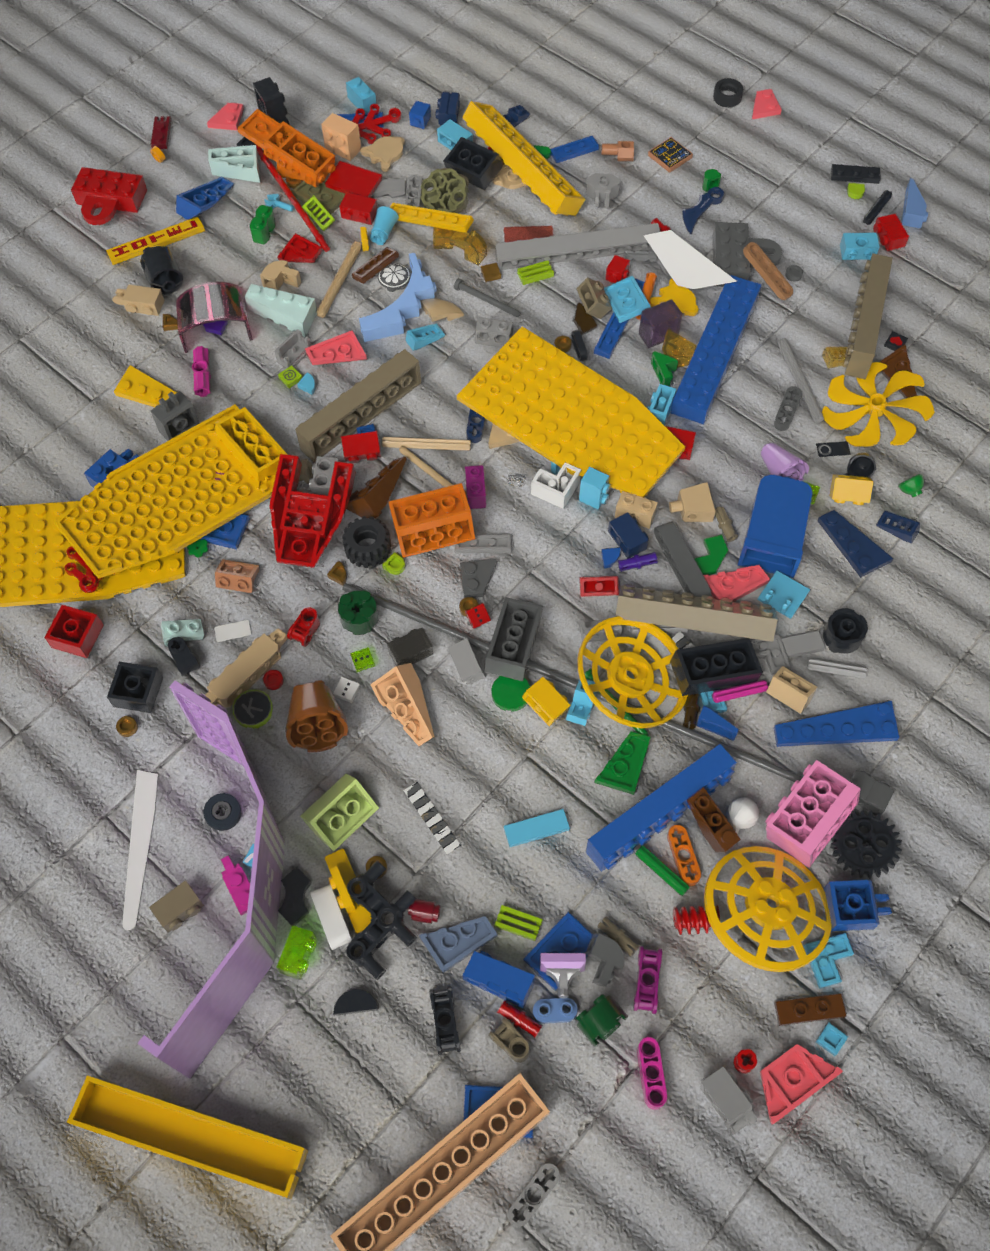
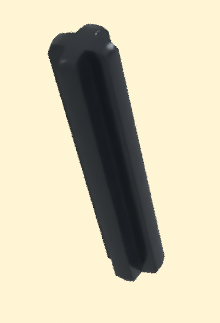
[863,190,892,225]

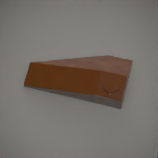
[346,456,407,518]

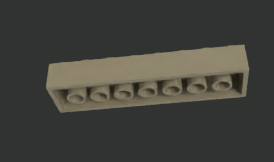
[843,253,893,379]
[295,349,421,463]
[615,584,778,642]

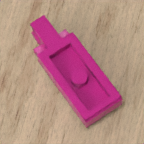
[221,855,250,916]

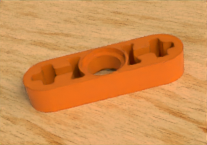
[667,825,701,886]

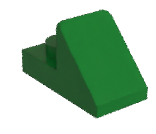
[651,351,678,387]

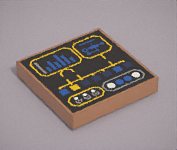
[648,137,693,173]

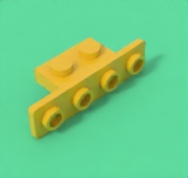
[325,849,372,934]

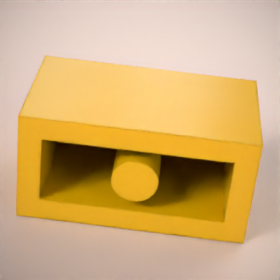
[829,474,873,505]
[522,677,571,727]

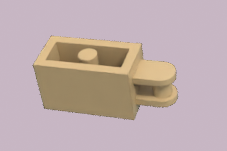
[112,284,165,316]

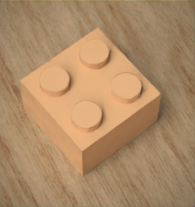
[321,113,361,161]

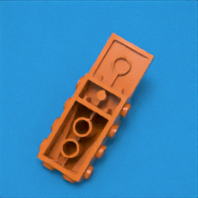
[238,109,336,188]

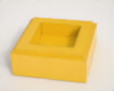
[360,227,369,251]

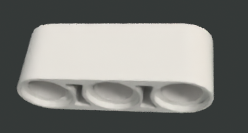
[310,884,352,950]

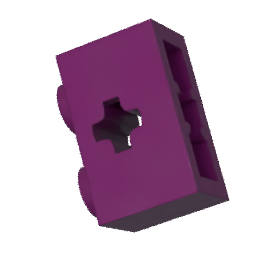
[465,465,486,509]

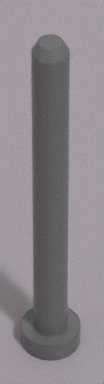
[454,278,521,317]

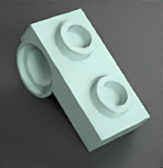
[161,619,204,646]

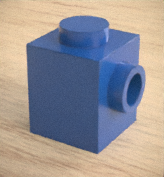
[409,101,431,129]

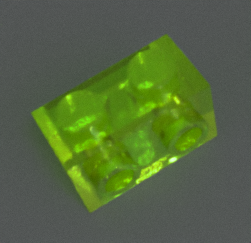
[276,925,317,980]

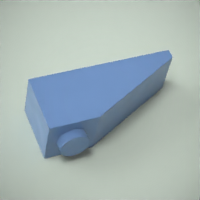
[901,178,928,229]

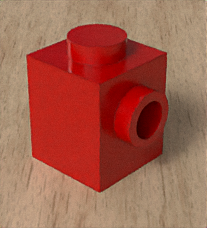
[605,255,630,283]

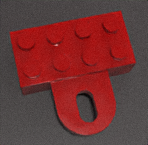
[71,167,147,225]

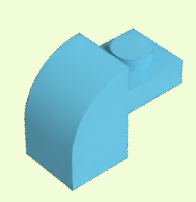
[566,679,597,726]

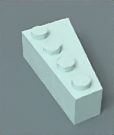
[245,284,317,337]

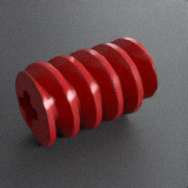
[673,905,720,935]

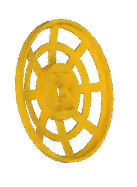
[577,616,688,728]
[704,846,832,972]

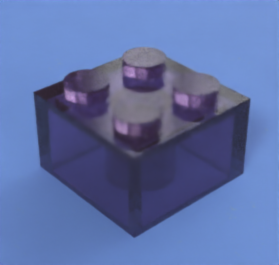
[639,299,682,349]

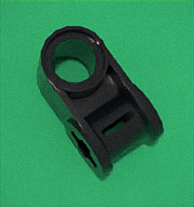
[168,637,200,676]

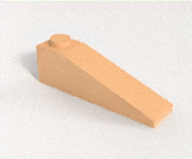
[370,663,435,746]

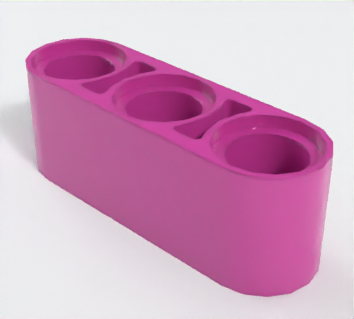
[637,1037,667,1110]

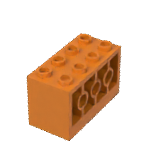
[388,483,475,558]

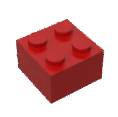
[44,605,104,658]

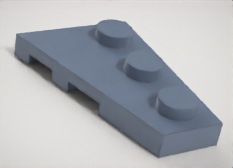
[419,916,498,973]

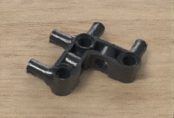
[346,860,417,980]

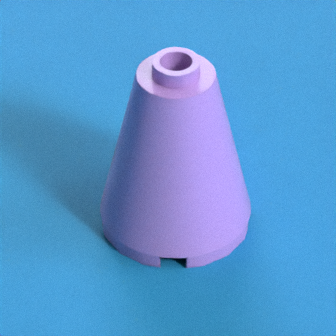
[761,443,809,481]

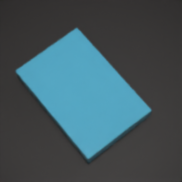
[604,276,651,323]

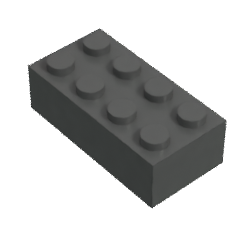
[484,597,543,681]

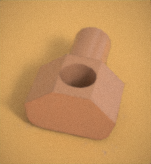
[602,141,634,161]

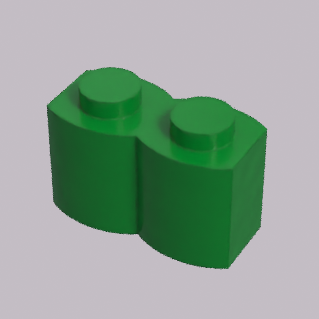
[250,205,276,245]

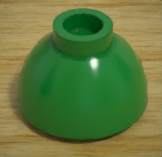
[898,474,924,498]

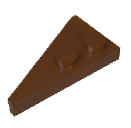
[880,344,917,399]

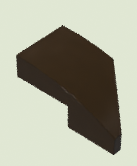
[572,302,597,335]

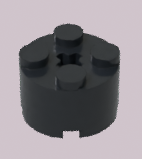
[823,608,868,654]

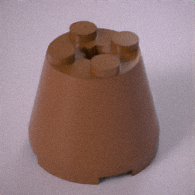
[285,680,348,752]

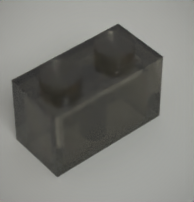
[387,627,434,666]

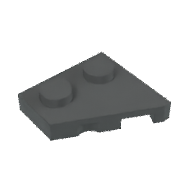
[460,559,496,598]

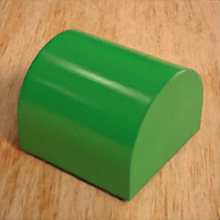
[702,169,721,192]

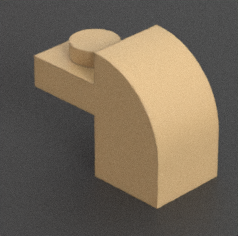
[260,261,301,290]

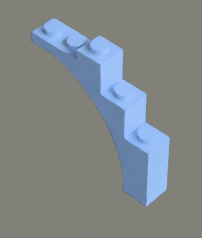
[359,253,437,342]

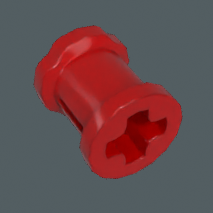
[733,1049,757,1074]

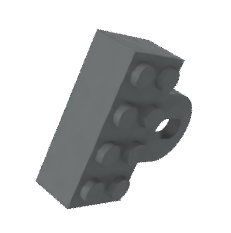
[712,222,782,287]

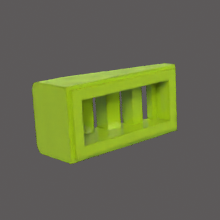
[302,195,335,231]

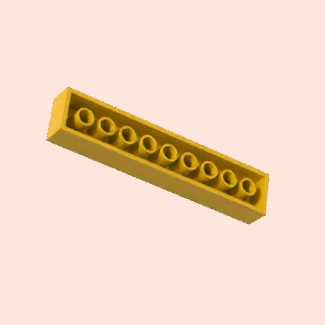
[462,101,585,216]

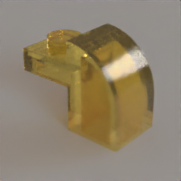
[450,230,487,266]

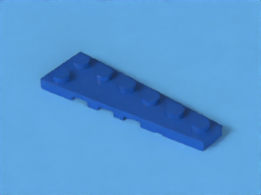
[774,701,899,747]

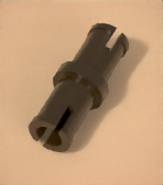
[683,693,701,729]

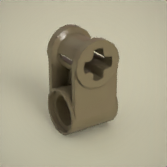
[488,1018,530,1063]

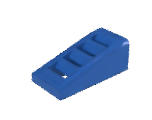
[696,705,739,741]

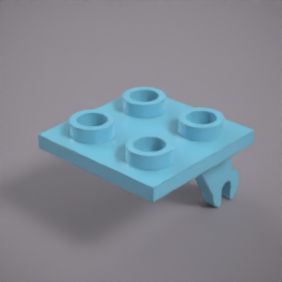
[757,571,810,619]

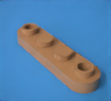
[743,242,793,300]

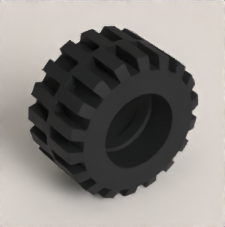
[342,516,391,568]

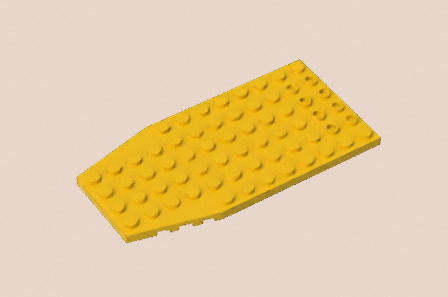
[456,326,685,498]
[55,404,288,579]
[0,501,185,607]

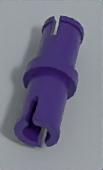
[618,552,658,572]

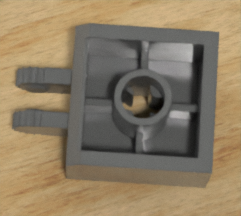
[150,391,200,441]

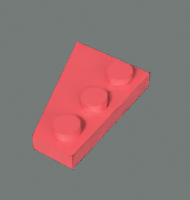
[305,330,367,365]
[703,565,770,602]

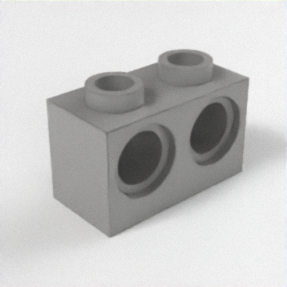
[475,317,513,348]
[309,456,339,496]

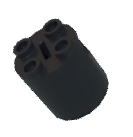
[140,246,183,295]

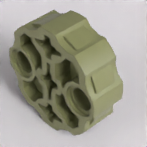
[421,168,469,214]

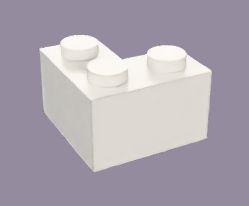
[531,462,581,509]

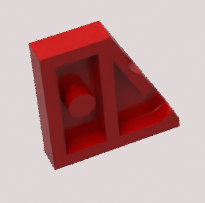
[277,233,323,263]

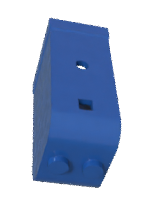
[738,475,812,578]

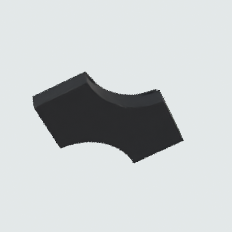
[278,866,312,928]

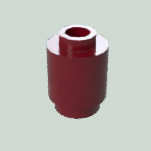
[408,899,441,924]

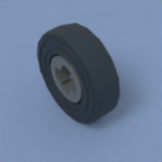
[203,793,242,831]

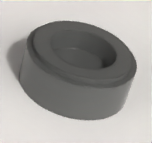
[785,265,803,282]

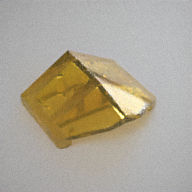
[662,329,696,368]

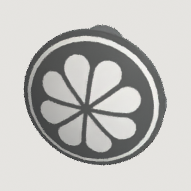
[378,263,411,292]

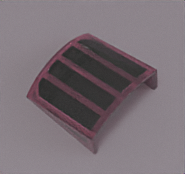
[176,282,253,353]

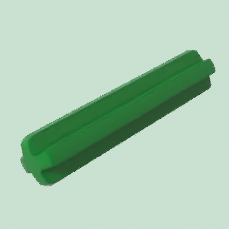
[635,846,689,896]

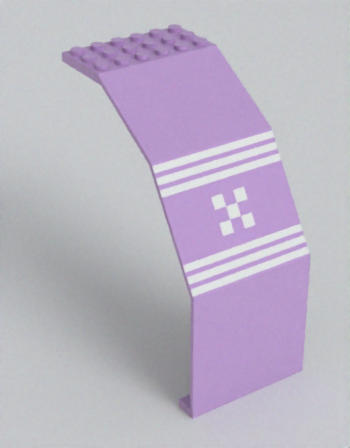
[137,681,285,1079]

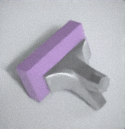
[540,953,586,999]

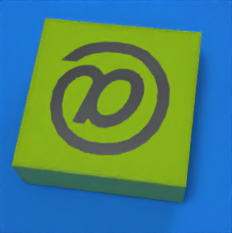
[278,365,302,388]

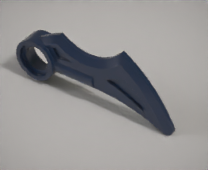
[682,187,724,234]

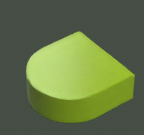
[847,183,865,199]
[382,552,405,575]

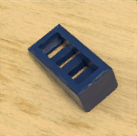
[876,511,920,544]

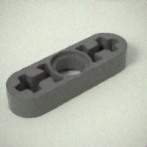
[774,386,802,431]

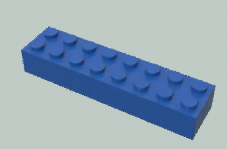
[586,744,737,872]

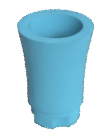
[370,206,399,245]

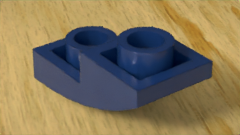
[503,105,530,127]

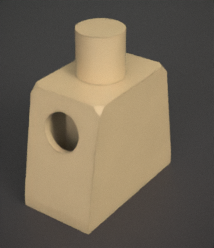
[669,482,715,522]

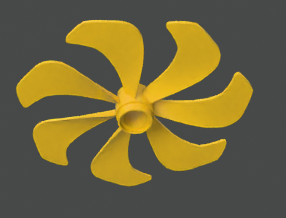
[822,362,935,447]

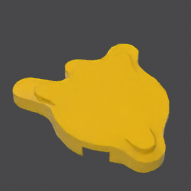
[650,279,698,316]

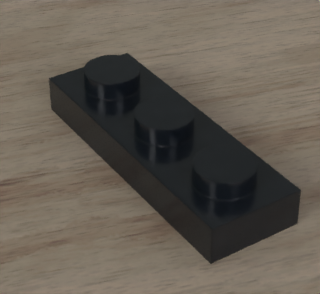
[831,164,881,184]

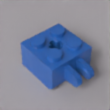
[84,449,139,488]
[824,880,892,931]

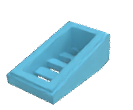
[406,323,445,351]

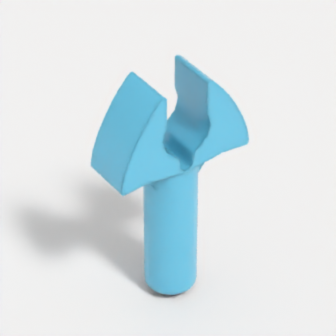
[264,194,294,212]

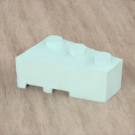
[208,145,260,183]

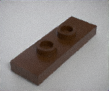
[351,247,399,284]
[774,994,847,1026]

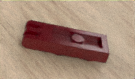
[151,116,171,149]

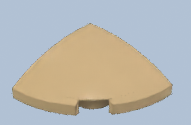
[420,298,464,322]

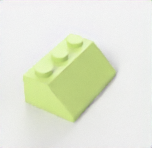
[300,774,379,852]

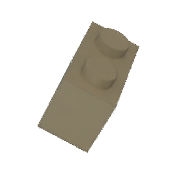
[149,880,204,932]

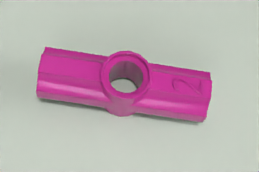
[192,346,211,397]

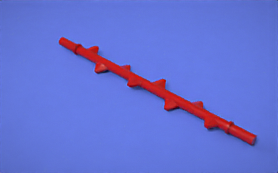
[256,145,330,252]

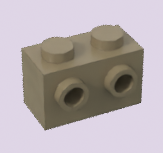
[576,277,612,319]

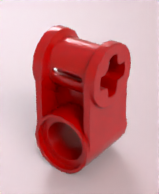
[287,607,320,647]

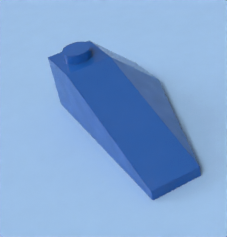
[176,177,234,220]

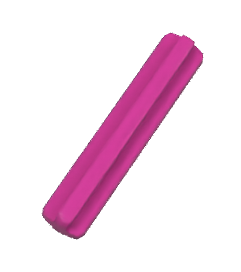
[712,680,768,703]

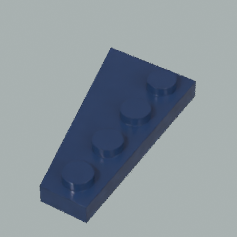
[817,510,894,578]

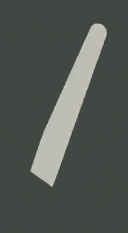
[122,770,158,931]

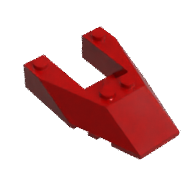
[269,454,356,568]

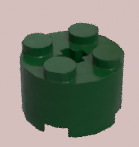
[338,590,378,635]
[576,994,629,1047]

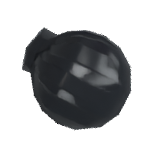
[843,453,876,478]

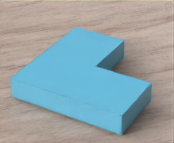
[803,933,854,989]

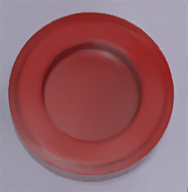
[263,670,284,690]

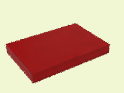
[325,161,383,198]

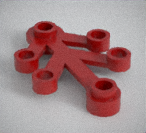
[351,104,401,144]
[65,546,115,593]

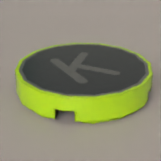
[233,690,273,729]

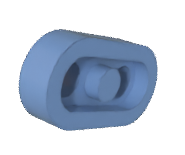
[533,998,577,1024]

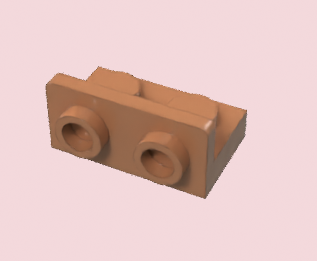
[215,559,259,593]

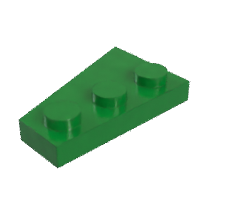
[594,731,650,795]

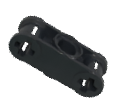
[429,986,461,1056]

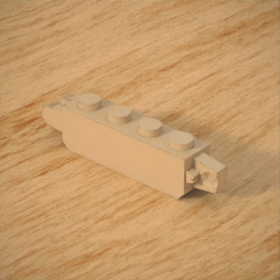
[205,628,288,707]

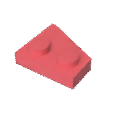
[752,89,782,120]
[207,103,244,130]

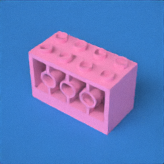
[765,760,861,868]

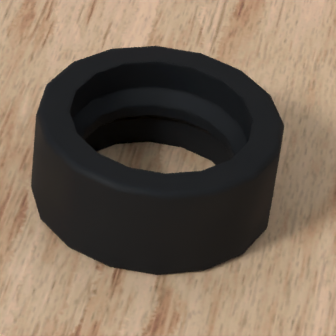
[713,78,744,108]

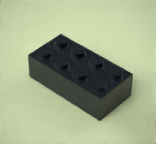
[670,638,763,696]

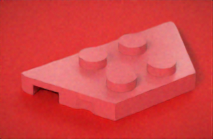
[760,1044,843,1125]

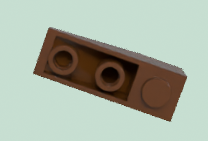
[687,787,741,852]

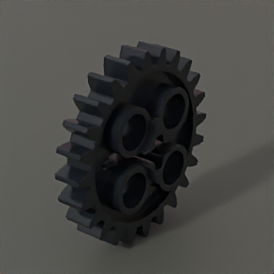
[830,810,902,879]

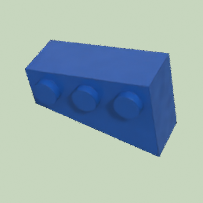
[462,951,535,1009]

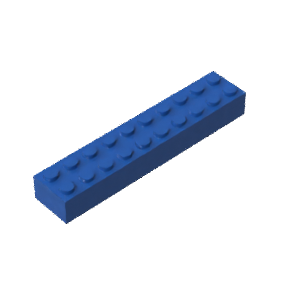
[670,275,762,425]

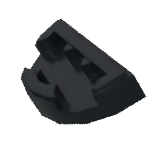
[333,989,378,1016]

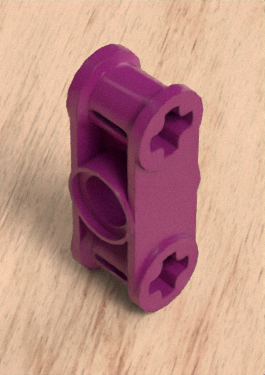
[633,946,662,1014]

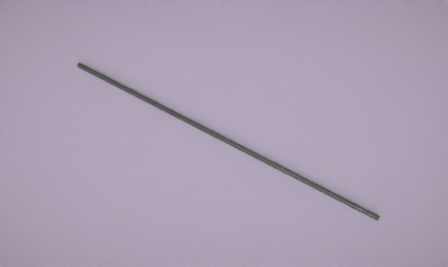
[343,583,803,782]

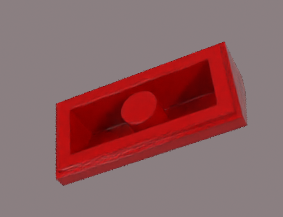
[579,576,619,597]

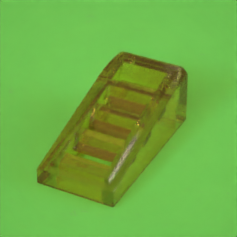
[822,347,848,369]

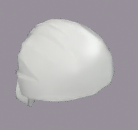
[726,797,759,834]

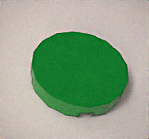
[491,676,530,712]

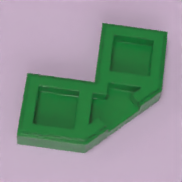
[694,535,728,575]

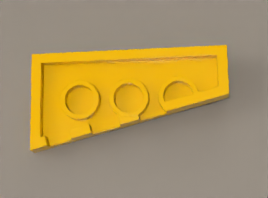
[114,365,177,407]

